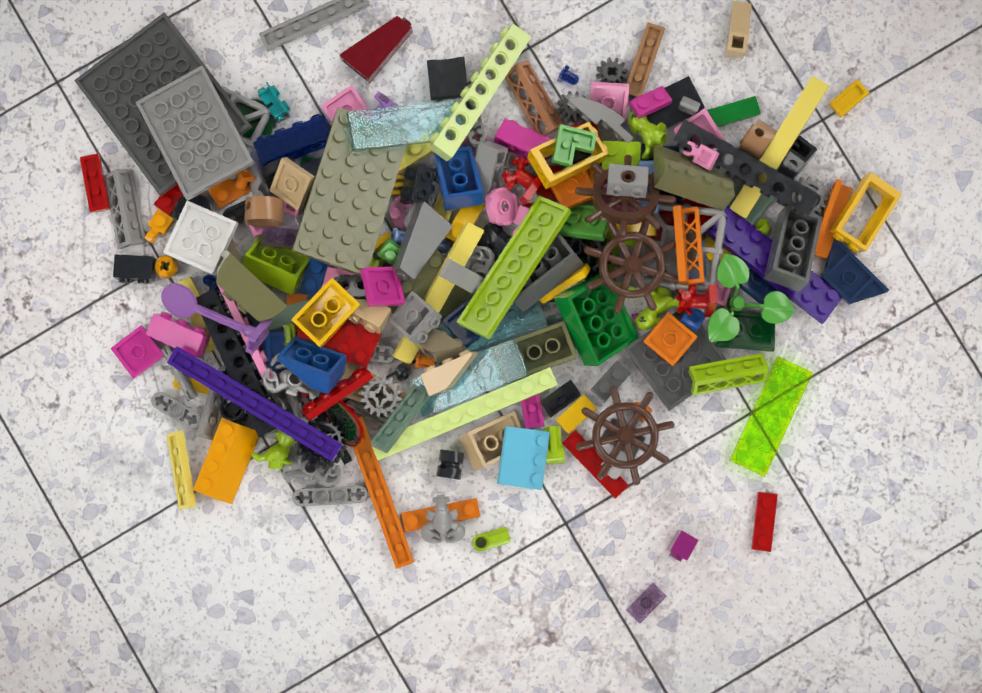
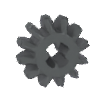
[596,57,628,84]
[557,91,585,123]

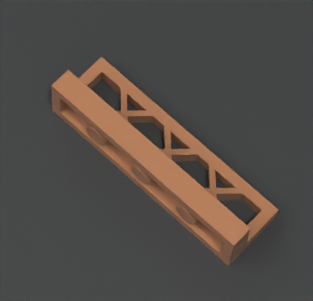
[505,61,564,136]

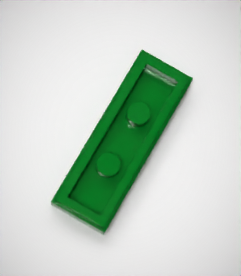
[707,96,761,127]

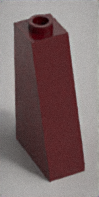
[339,16,413,83]

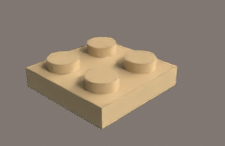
[270,157,315,211]

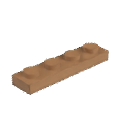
[626,22,665,98]

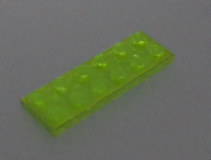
[729,356,813,477]

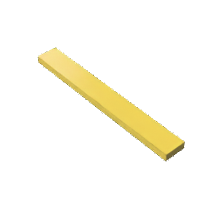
[730,75,829,219]
[393,221,484,365]

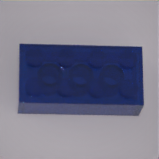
[253,114,330,166]

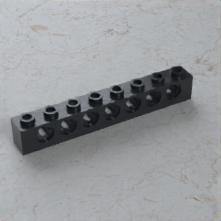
[673,119,821,217]
[196,289,278,438]

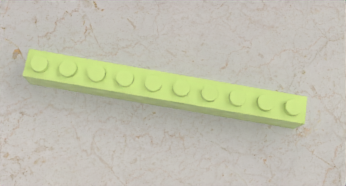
[372,367,558,461]

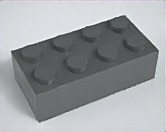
[764,205,823,292]

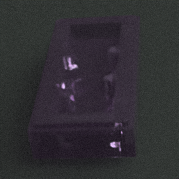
[626,582,667,624]

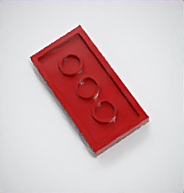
[296,319,382,369]

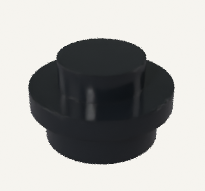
[394,362,412,381]

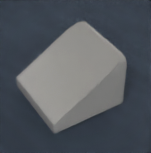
[678,96,700,116]

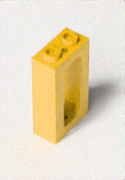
[527,122,608,189]
[829,172,902,253]

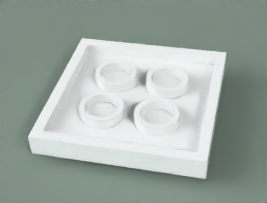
[163,201,239,276]

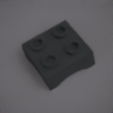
[427,56,467,101]

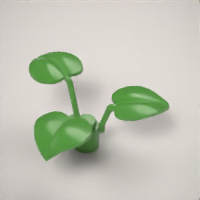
[708,254,794,342]

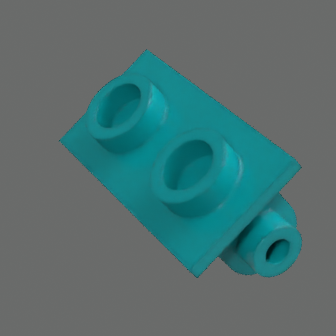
[258,82,291,122]

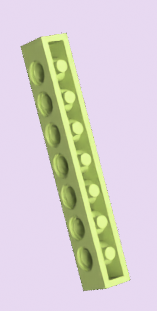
[429,24,531,161]

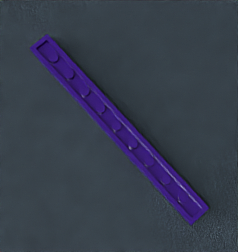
[167,346,343,461]

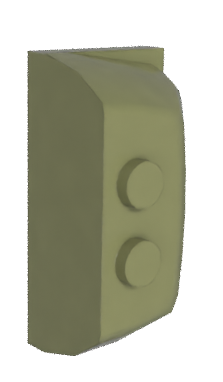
[216,249,287,322]

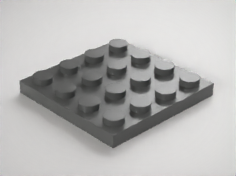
[624,311,727,411]

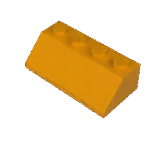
[193,418,259,504]

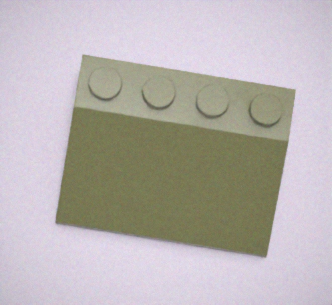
[653,144,735,211]
[387,249,473,328]

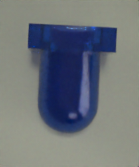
[557,65,579,85]
[203,274,220,292]

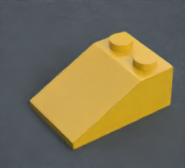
[291,278,360,348]

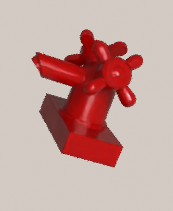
[502,157,542,205]
[676,278,718,318]

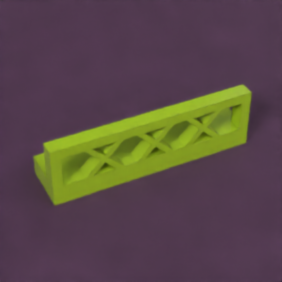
[688,353,769,396]

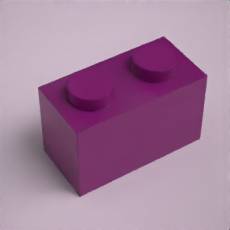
[666,530,699,562]

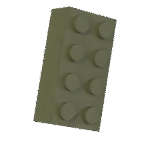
[491,321,577,385]

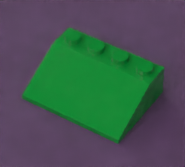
[554,271,638,366]

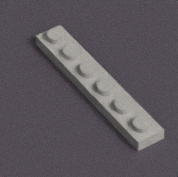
[259,0,370,52]

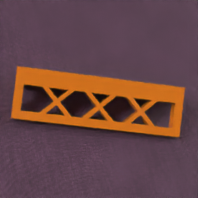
[814,179,852,260]
[673,205,705,286]

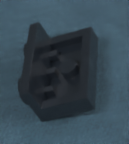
[400,164,435,205]
[477,222,512,262]

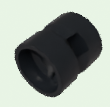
[219,398,249,423]
[436,449,465,480]

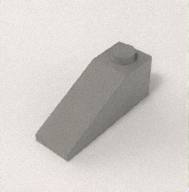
[475,141,508,204]
[439,258,485,294]

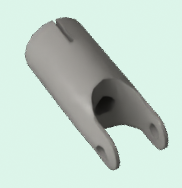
[246,160,270,196]

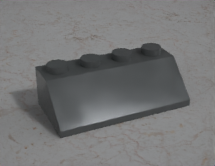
[514,233,584,312]

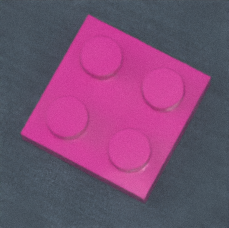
[360,267,405,307]
[111,325,164,379]

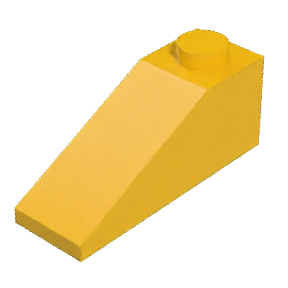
[445,203,486,244]

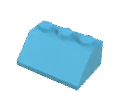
[497,426,550,490]

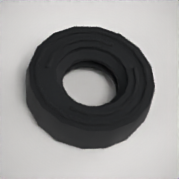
[262,156,295,178]

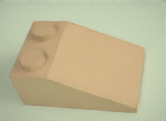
[458,411,522,472]

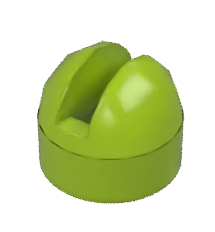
[755,218,772,235]

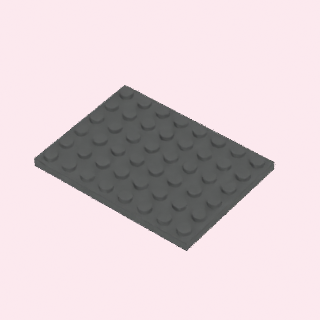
[74,12,252,196]

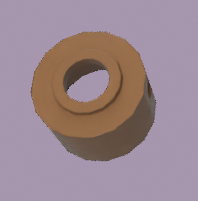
[739,119,777,159]
[244,196,284,228]

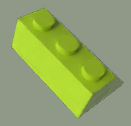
[242,235,310,295]

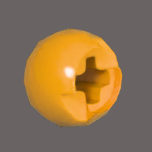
[154,255,178,279]

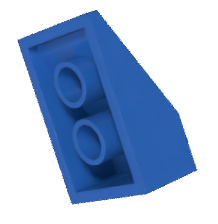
[434,145,483,211]
[277,336,347,394]

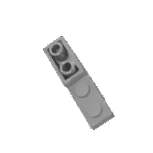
[565,94,633,143]

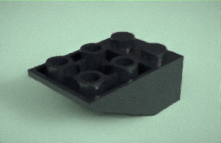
[775,135,817,193]

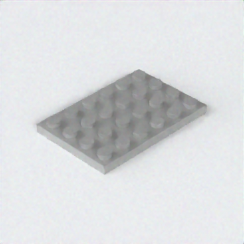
[136,65,255,201]

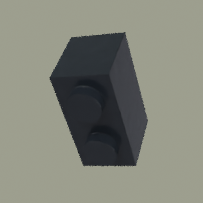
[113,254,157,284]

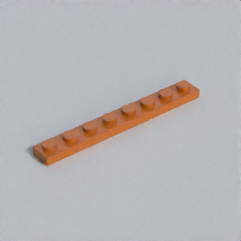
[353,417,415,569]

